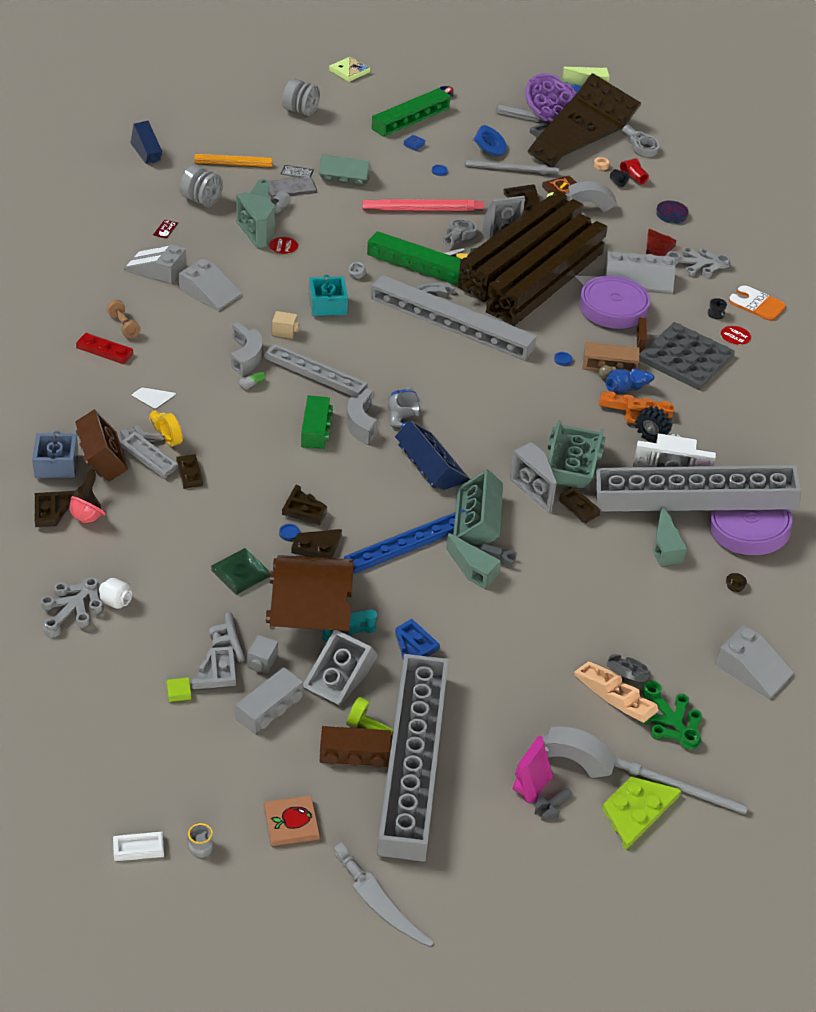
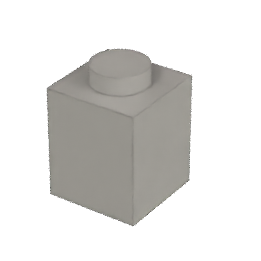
[247,635,278,674]

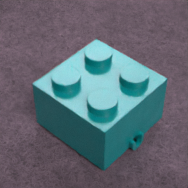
[309,275,348,316]

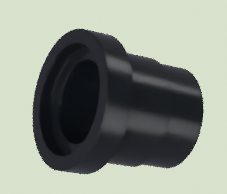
[610,169,629,187]

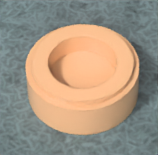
[594,157,610,171]

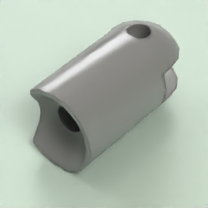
[270,191,291,214]

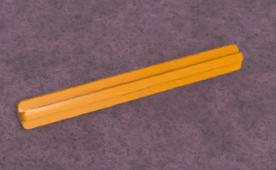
[194,154,273,167]

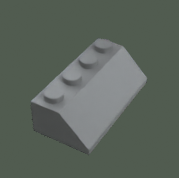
[605,251,675,294]

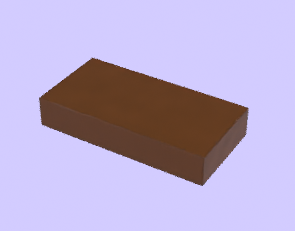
[636,317,647,353]

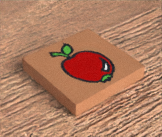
[264,795,319,846]

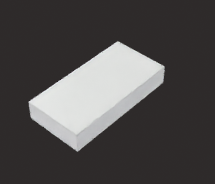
[113,832,164,862]

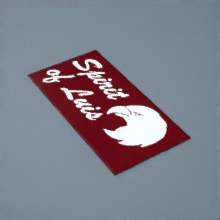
[153,219,178,238]

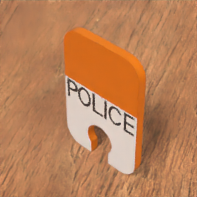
[729,286,786,321]

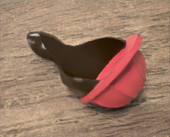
[70,469,106,523]

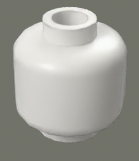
[99,578,132,609]

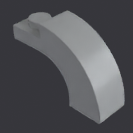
[347,388,377,445]

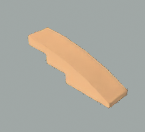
[574,661,658,723]

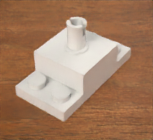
[632,434,716,468]

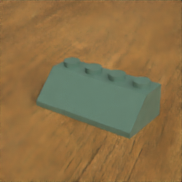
[453,469,503,546]

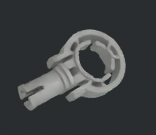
[622,124,660,157]
[444,218,478,246]

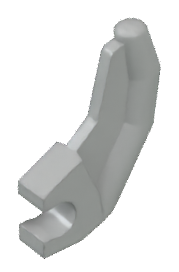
[416,282,455,298]

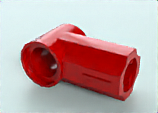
[620,158,649,185]

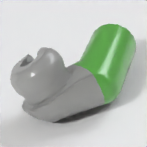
[239,372,266,390]

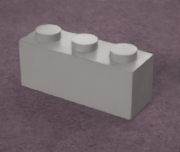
[235,667,303,734]

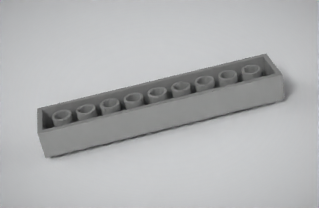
[596,465,801,512]
[377,654,449,862]

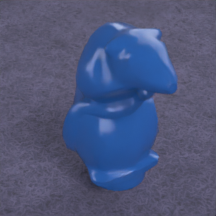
[606,369,655,393]

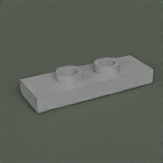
[121,431,178,480]

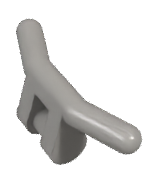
[120,425,164,450]
[209,612,245,662]

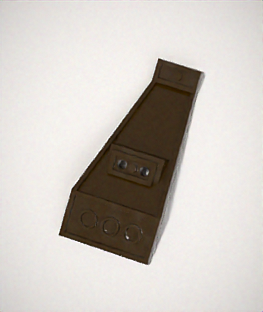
[527,73,641,168]

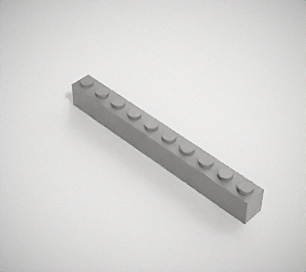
[371,275,537,361]

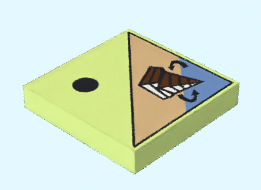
[329,57,370,82]

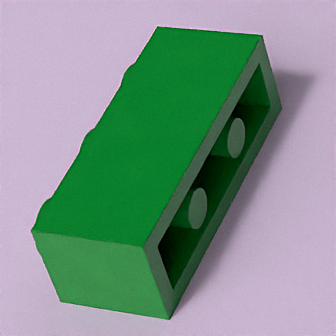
[301,395,333,449]

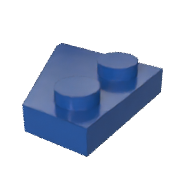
[395,619,440,660]

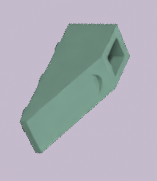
[653,507,687,566]
[446,533,501,589]

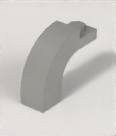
[565,181,617,213]
[231,322,262,377]
[542,726,617,778]

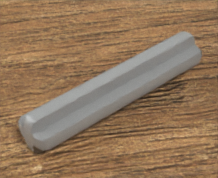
[497,105,540,122]

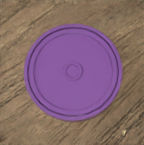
[579,276,650,329]
[710,509,792,555]

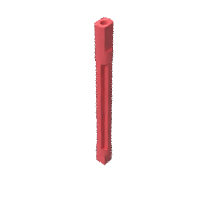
[362,199,484,211]

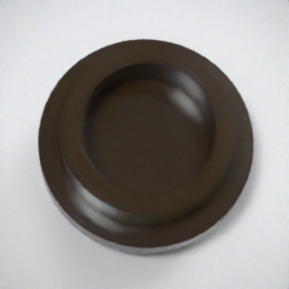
[726,573,747,592]

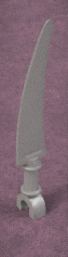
[334,842,433,946]

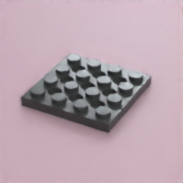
[639,322,735,390]

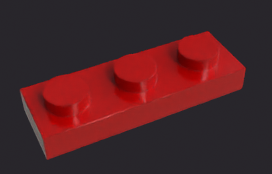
[76,333,133,364]

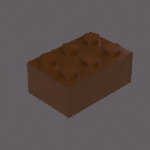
[75,409,128,482]

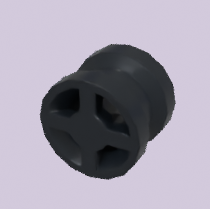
[707,298,727,320]

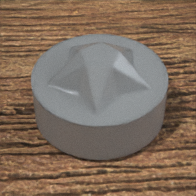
[348,262,366,279]

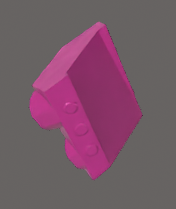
[512,736,554,803]

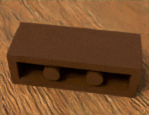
[320,726,391,767]

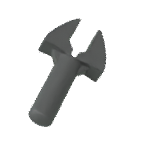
[535,788,572,821]

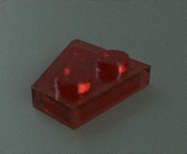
[646,229,677,256]

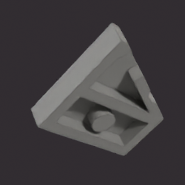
[192,646,236,689]

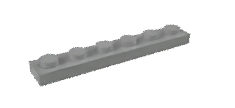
[265,344,368,398]

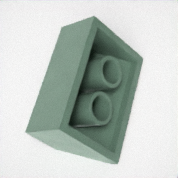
[319,155,372,185]

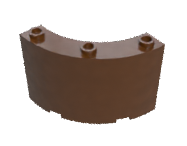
[266,555,354,634]

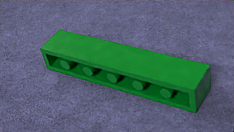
[371,88,451,137]
[367,231,461,286]

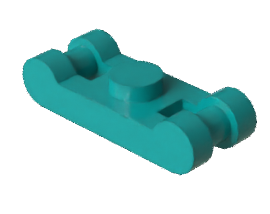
[322,609,377,643]

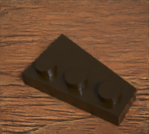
[503,184,540,215]

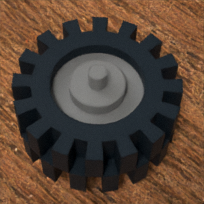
[635,406,672,443]

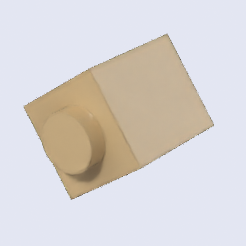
[272,311,300,339]

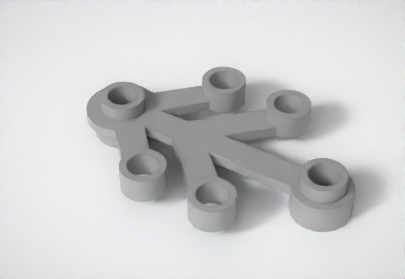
[667,247,731,278]
[41,577,103,638]

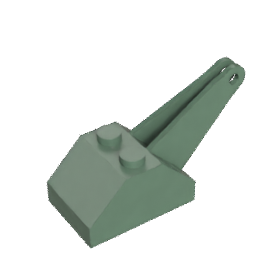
[236,179,276,249]

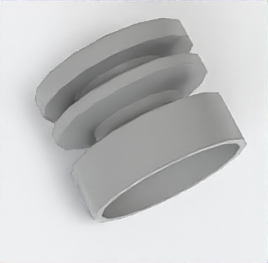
[282,78,320,117]
[180,165,223,207]

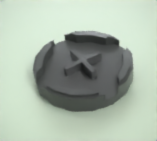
[607,654,650,682]

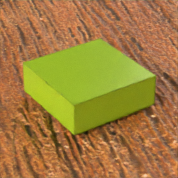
[166,677,191,702]

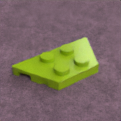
[602,777,681,850]

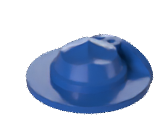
[473,125,507,156]

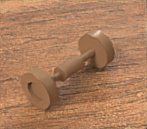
[107,300,140,339]

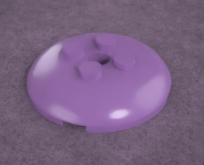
[525,73,576,123]

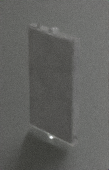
[269,176,317,199]

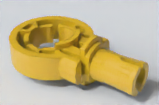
[149,410,183,447]

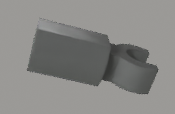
[481,543,517,567]

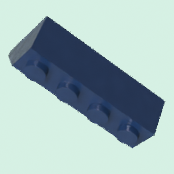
[395,420,470,490]

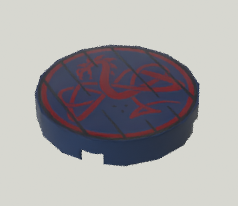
[656,201,689,223]

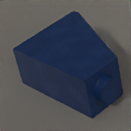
[130,120,162,164]

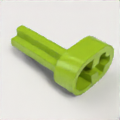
[346,696,394,737]

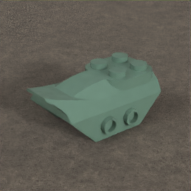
[547,420,606,489]

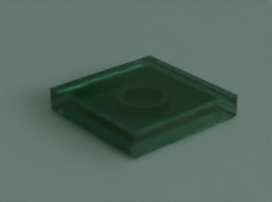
[211,548,270,595]

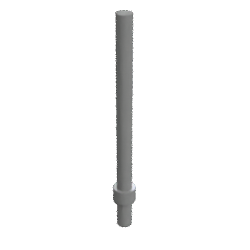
[465,160,559,175]
[614,757,748,815]

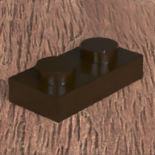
[176,454,203,489]
[559,487,601,523]

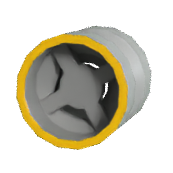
[188,823,213,858]

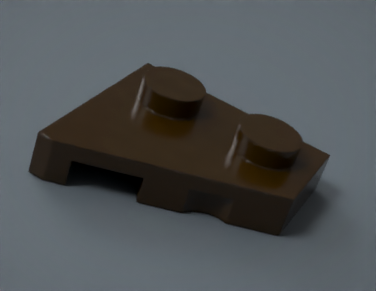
[282,484,327,525]
[35,491,74,527]
[291,529,342,558]

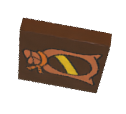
[542,175,577,194]

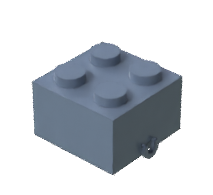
[32,431,78,478]

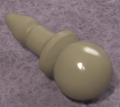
[599,365,631,380]

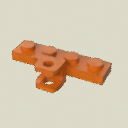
[599,391,674,424]

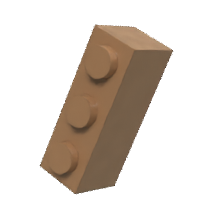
[583,342,639,371]

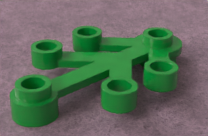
[640,680,702,750]

